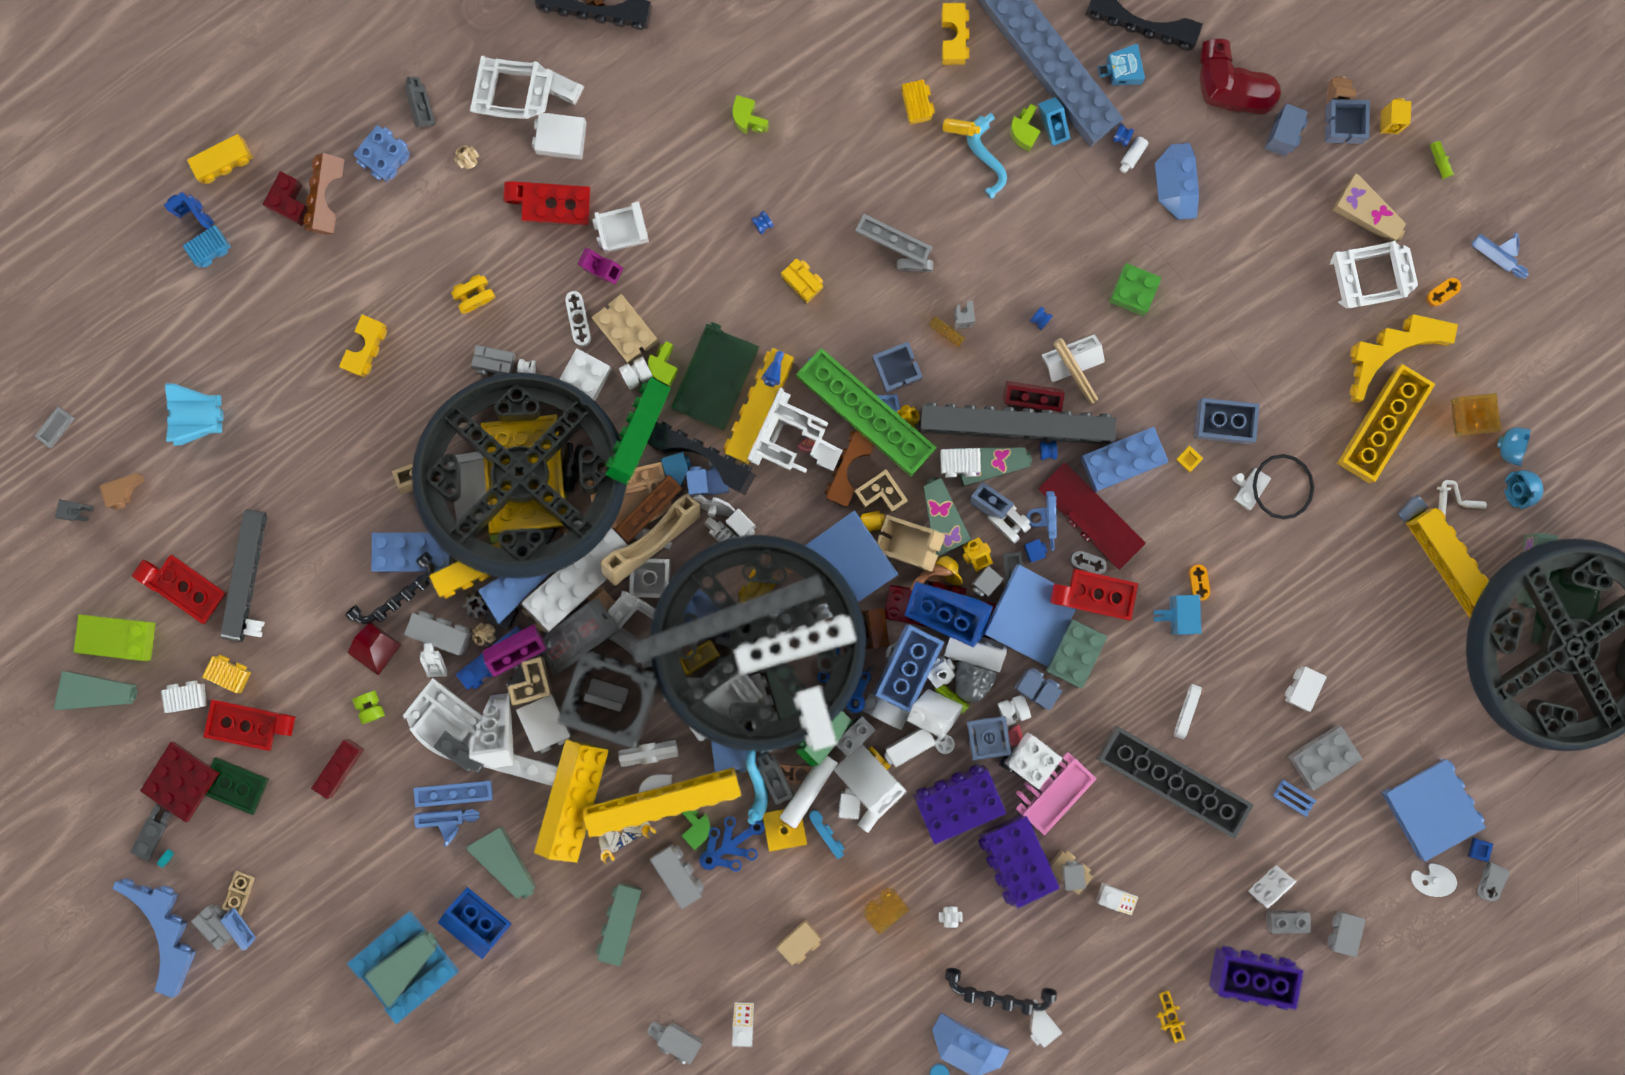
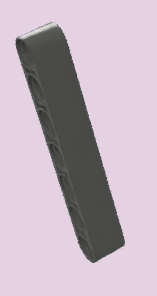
[221,509,267,642]

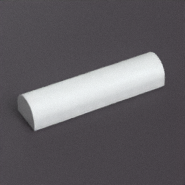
[780,756,838,828]

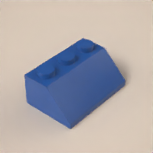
[437,887,512,959]

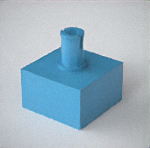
[1153,595,1202,635]

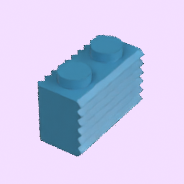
[183,225,231,268]

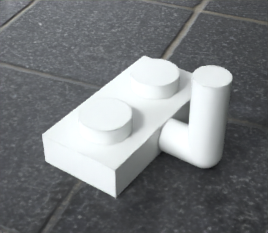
[1232,468,1271,511]

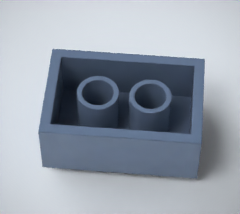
[1194,398,1260,444]

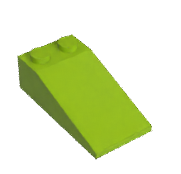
[74,614,156,661]

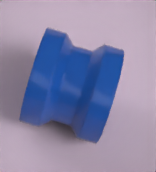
[1112,123,1134,147]
[751,210,774,235]
[1029,306,1053,330]
[1039,440,1057,460]

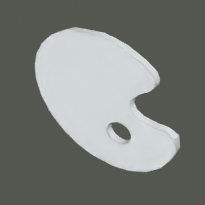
[693,494,735,517]
[1411,863,1457,897]

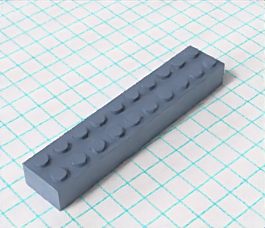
[977,0,1124,147]

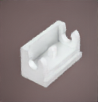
[547,68,584,105]

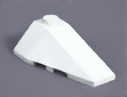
[469,693,513,768]

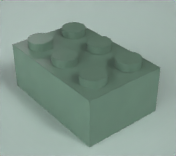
[1045,620,1108,689]

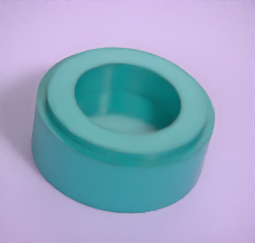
[156,849,174,868]

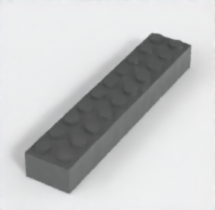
[919,403,1116,445]

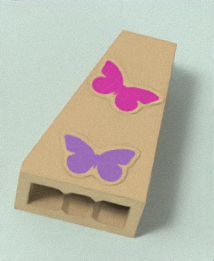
[1332,173,1406,243]

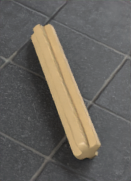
[1053,338,1098,404]

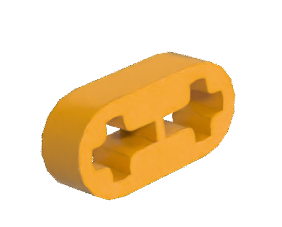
[1426,278,1461,307]
[1188,564,1210,601]

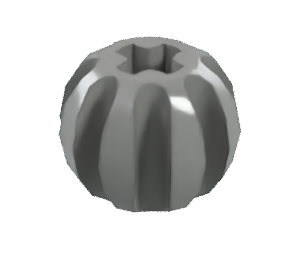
[462,590,487,619]

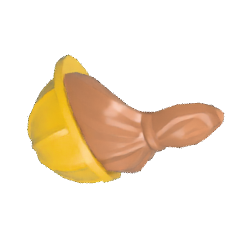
[910,556,963,590]

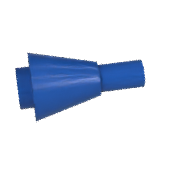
[761,351,784,387]

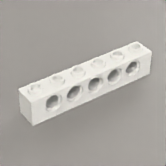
[734,615,856,675]

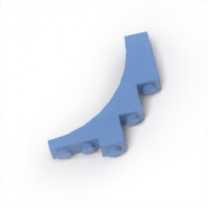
[113,878,196,998]

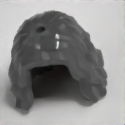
[954,661,997,703]

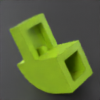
[733,95,769,134]
[1010,104,1041,152]
[648,341,679,387]

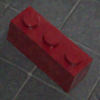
[1003,381,1065,412]
[311,739,365,799]

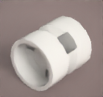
[619,356,654,390]
[997,694,1031,726]

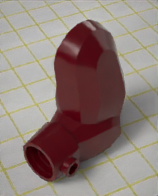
[1200,39,1281,115]

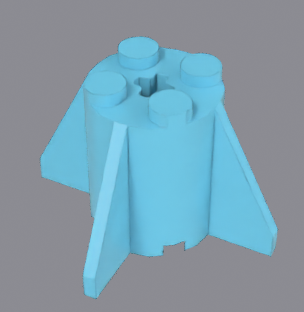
[165,383,224,446]

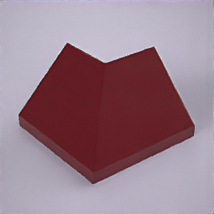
[347,622,402,675]

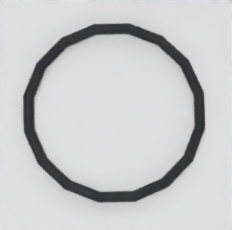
[1252,454,1314,520]

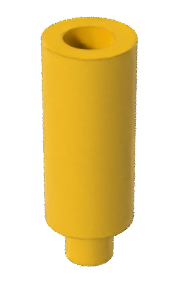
[943,118,980,136]

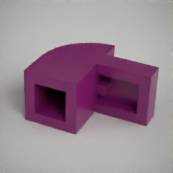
[577,247,623,285]

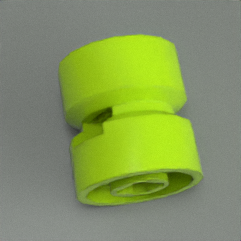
[352,690,385,725]

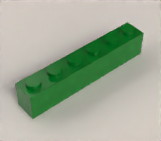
[605,377,671,485]

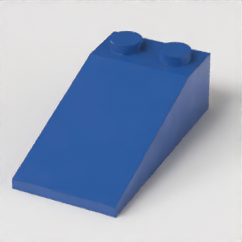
[905,582,992,648]

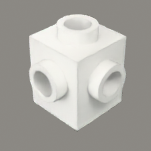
[928,654,956,689]

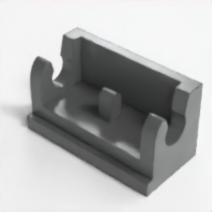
[55,499,94,521]

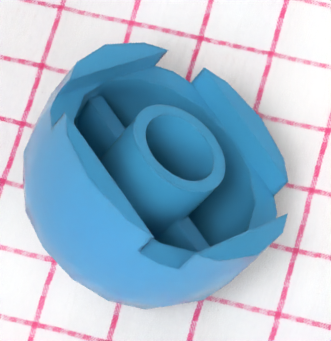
[1497,427,1531,466]
[1504,470,1544,509]

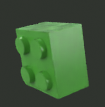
[1109,263,1162,316]

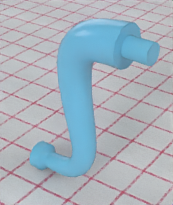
[967,113,1007,199]
[746,751,769,825]

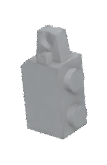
[646,1021,703,1064]

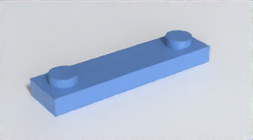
[414,780,493,807]

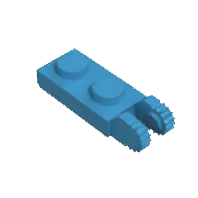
[809,810,845,859]

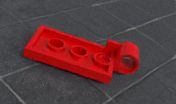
[503,181,590,226]
[131,554,227,624]
[1050,569,1139,621]
[203,699,296,751]

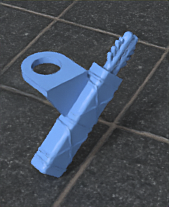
[1471,233,1529,279]
[1026,491,1057,551]
[414,809,480,847]

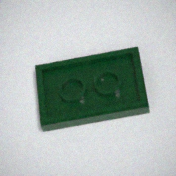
[205,757,269,815]

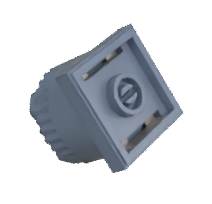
[967,716,1011,760]

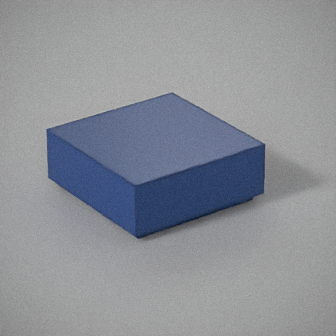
[1468,838,1493,862]

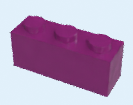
[483,624,546,677]

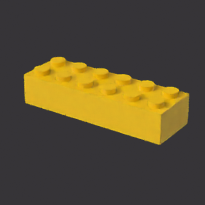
[723,348,794,465]
[1336,364,1435,483]
[1405,507,1489,618]
[534,739,609,863]

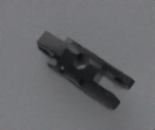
[562,442,583,492]

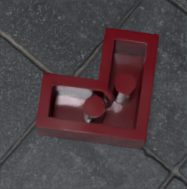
[262,171,308,226]

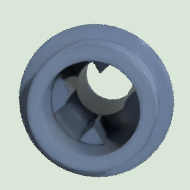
[1397,495,1428,522]

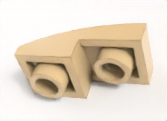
[222,871,255,915]

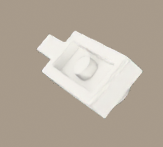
[420,643,447,677]

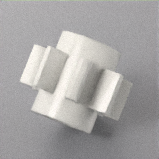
[939,906,963,927]

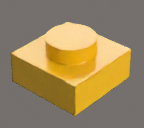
[1176,445,1204,473]

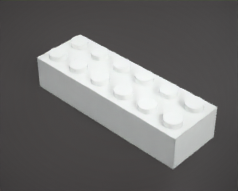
[522,528,628,634]

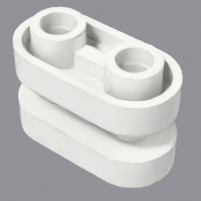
[987,505,1031,544]

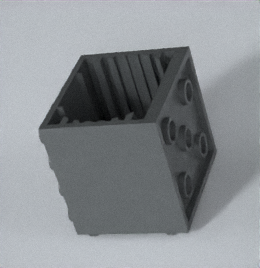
[557,651,659,748]

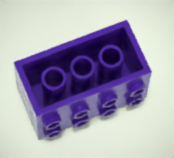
[913,764,1007,845]
[978,815,1060,908]
[1209,946,1304,1010]

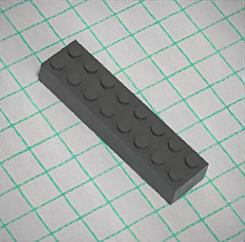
[1096,726,1254,839]

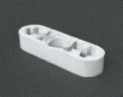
[565,291,591,347]
[1174,684,1202,740]

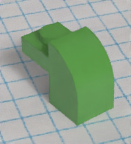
[681,810,711,850]

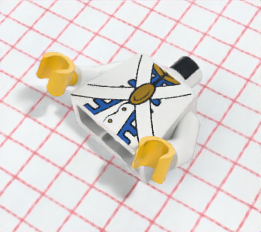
[599,822,656,864]

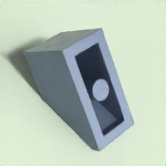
[970,482,1014,519]

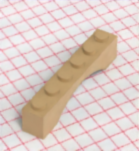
[600,493,701,586]

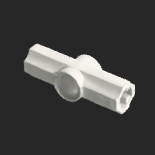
[618,740,679,767]

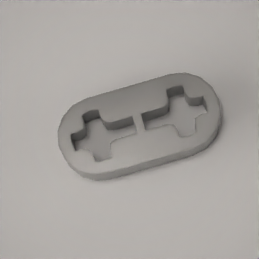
[897,258,933,272]
[1070,551,1107,574]

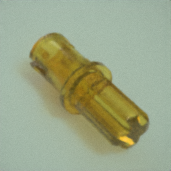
[929,317,965,347]

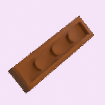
[615,475,683,543]

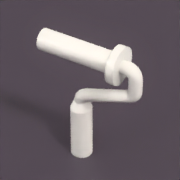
[1437,480,1487,517]

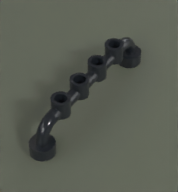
[345,551,435,624]
[945,968,1057,1015]

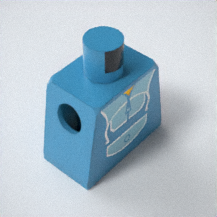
[1098,44,1145,85]

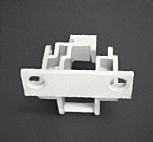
[748,387,843,473]

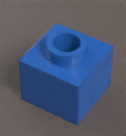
[1023,539,1047,563]

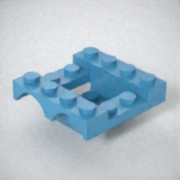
[347,911,460,1024]

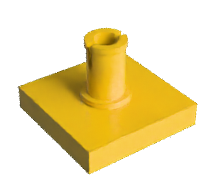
[763,809,807,852]

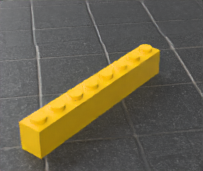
[583,767,741,837]

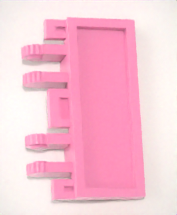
[1015,752,1097,836]

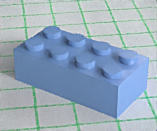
[1080,427,1169,492]
[371,533,453,572]
[872,624,944,712]

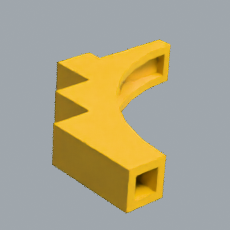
[1349,314,1458,403]

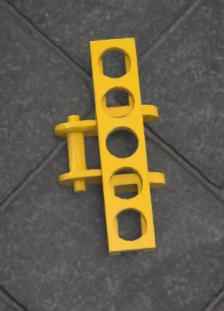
[1156,990,1185,1043]

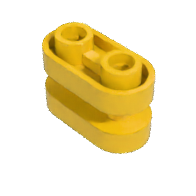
[451,274,495,314]

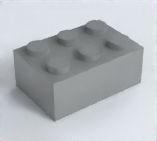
[404,611,474,655]
[1287,725,1363,791]
[650,843,705,909]

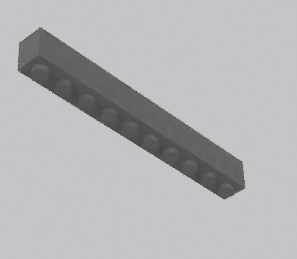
[630,575,825,663]

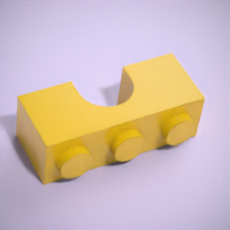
[941,3,969,65]
[339,314,387,378]

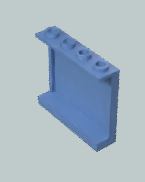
[1381,758,1486,862]

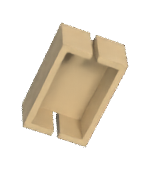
[591,294,659,365]
[877,515,945,572]

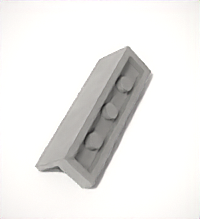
[855,214,932,265]

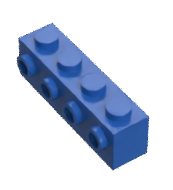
[455,626,522,690]

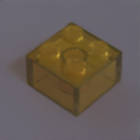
[1451,393,1501,437]
[863,887,910,935]

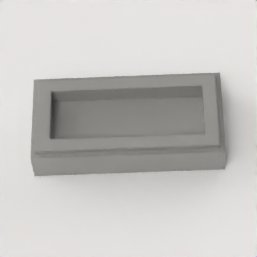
[34,406,75,449]

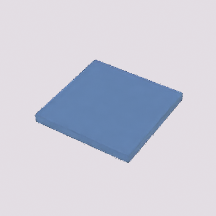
[805,511,898,602]
[983,564,1076,667]

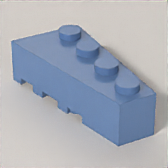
[478,574,548,624]

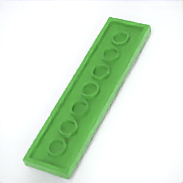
[795,348,937,477]

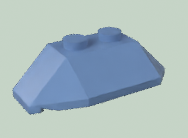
[1155,143,1199,220]
[932,1013,1010,1075]

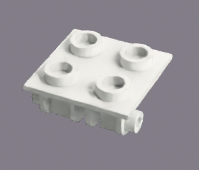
[1248,865,1296,908]

